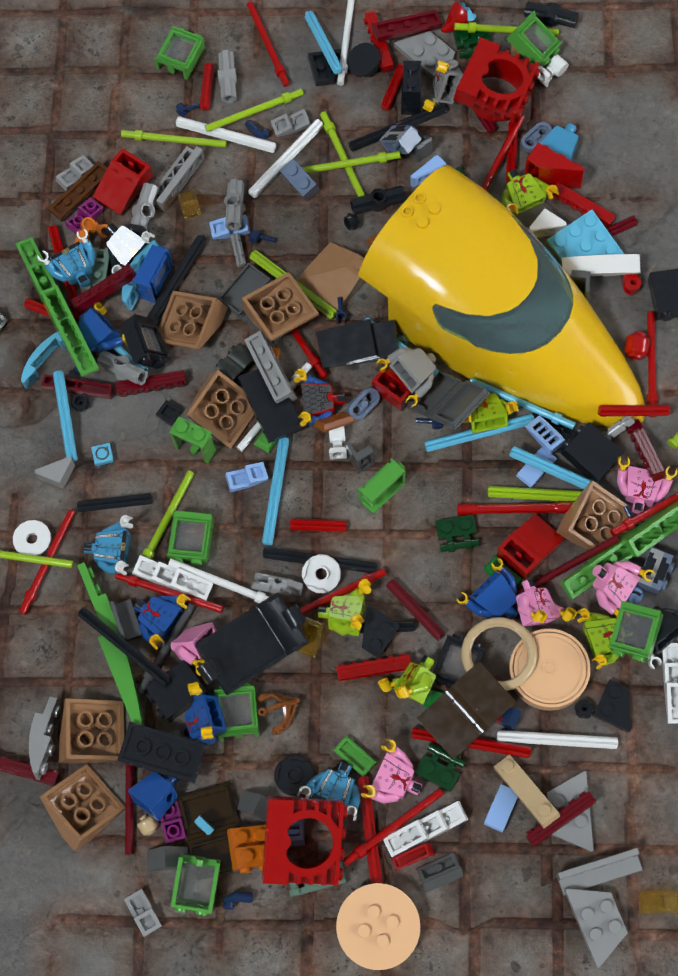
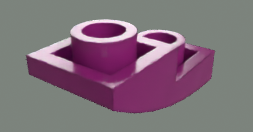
[65,197,104,235]
[161,799,186,843]

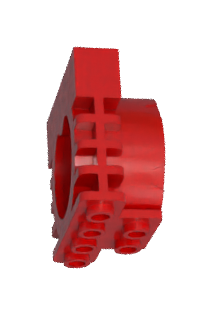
[453,38,541,123]
[262,796,347,886]

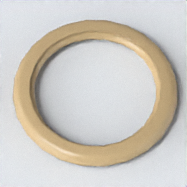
[461,617,537,691]

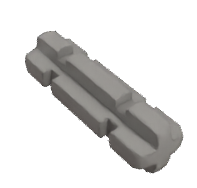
[230,233,246,268]
[602,416,635,440]

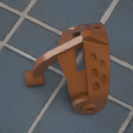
[256,692,301,735]

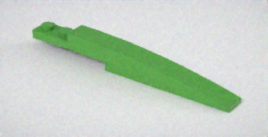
[15,237,99,377]
[560,501,678,599]
[77,562,144,726]

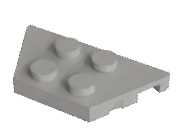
[394,31,455,79]
[547,771,594,852]
[564,889,628,968]

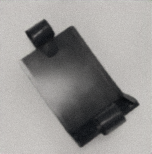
[195,593,309,695]

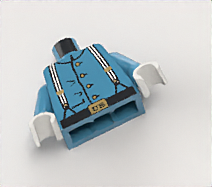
[37,229,95,287]
[84,515,133,575]
[297,762,360,821]

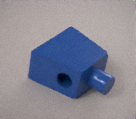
[128,772,179,821]

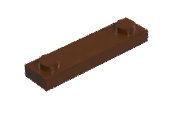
[48,161,107,222]

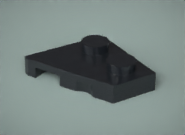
[308,49,341,86]
[362,604,400,658]
[593,679,631,733]

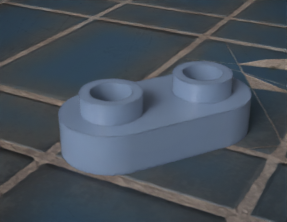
[521,122,552,153]
[347,388,380,420]

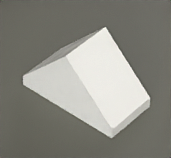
[529,209,567,238]

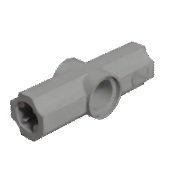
[218,50,237,104]
[224,179,245,231]
[131,183,159,228]
[97,351,148,385]

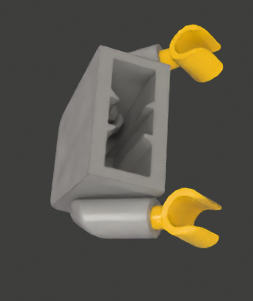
[422,60,463,112]
[376,348,436,408]

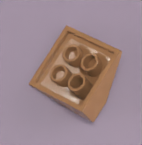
[296,242,365,313]
[242,272,319,341]
[158,291,228,350]
[186,370,255,449]
[556,481,635,550]
[59,698,124,764]
[40,764,125,852]

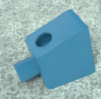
[540,123,579,161]

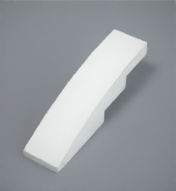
[562,254,641,277]
[132,555,213,600]
[662,643,678,724]
[383,801,468,857]

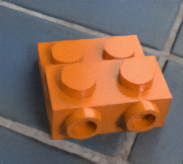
[227,825,265,874]

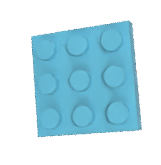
[546,210,624,277]

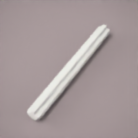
[176,116,276,153]
[248,119,323,198]
[497,730,618,749]

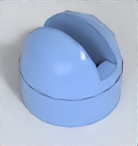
[628,587,643,603]

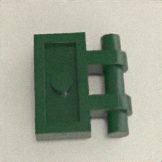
[453,30,491,59]
[435,514,479,553]
[415,743,466,793]

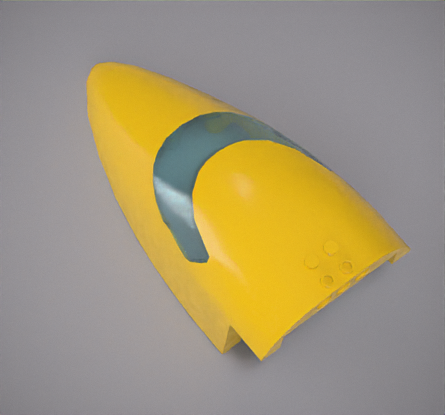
[358,165,645,427]

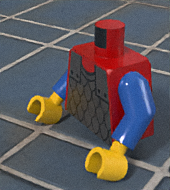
[294,369,345,426]

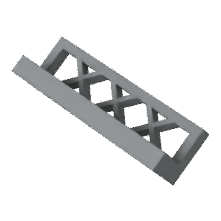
[154,146,205,212]
[244,331,298,403]
[556,848,642,896]

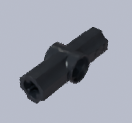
[524,1,579,28]
[350,186,406,215]

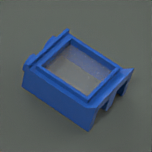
[133,244,174,304]

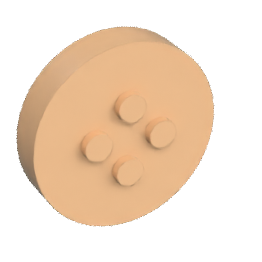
[509,629,590,711]
[336,883,420,970]

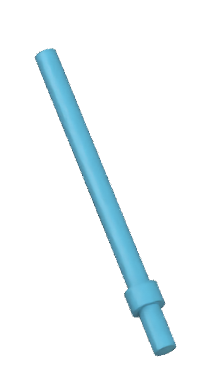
[470,377,576,430]

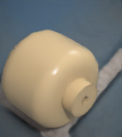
[137,814,159,836]

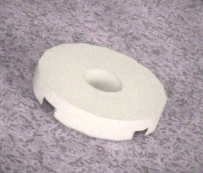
[13,520,52,556]
[302,554,341,593]

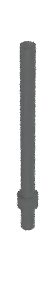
[137,603,196,695]

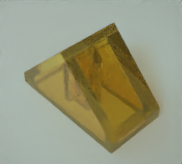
[177,190,202,219]
[297,617,326,658]
[639,890,678,914]

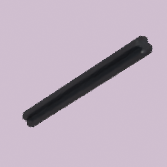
[348,103,447,152]
[147,235,207,320]
[263,547,377,573]
[78,607,171,686]

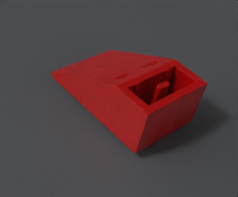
[524,143,585,189]
[93,148,154,216]
[372,363,415,411]
[497,514,565,581]

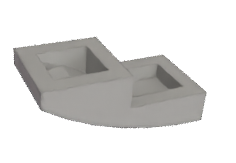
[271,109,311,137]
[56,155,93,191]
[124,888,162,937]

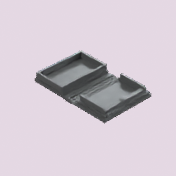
[218,263,283,345]
[406,370,490,430]

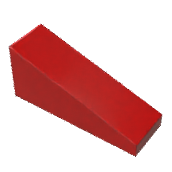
[392,843,435,870]

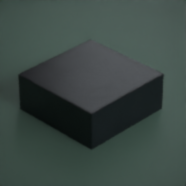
[155,400,182,426]

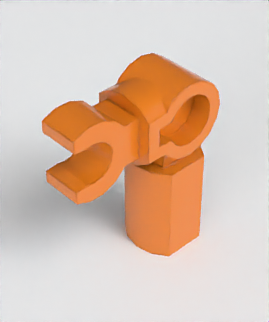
[74,217,108,243]

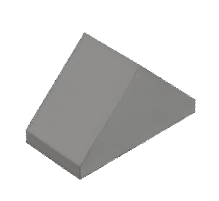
[35,456,75,489]

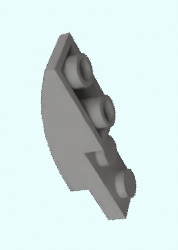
[29,697,61,781]

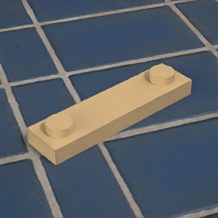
[494,755,560,828]

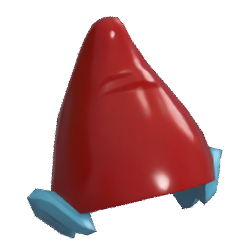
[441,1,477,33]

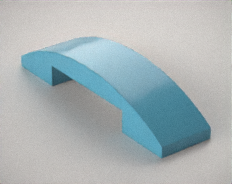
[122,240,159,311]
[21,332,66,390]

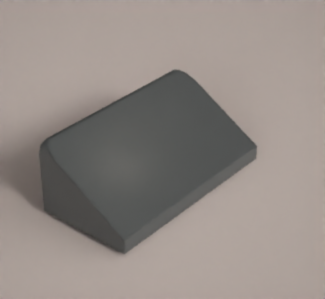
[416,852,463,892]

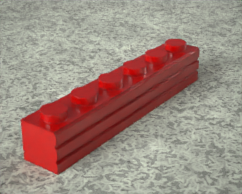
[363,11,394,73]
[552,182,616,227]
[336,654,411,682]

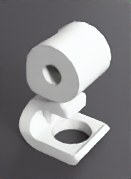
[537,55,569,87]
[329,426,347,460]

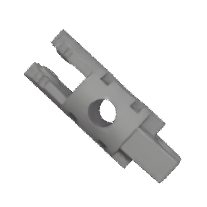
[251,573,303,596]

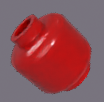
[624,331,650,360]

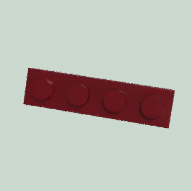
[371,10,443,42]

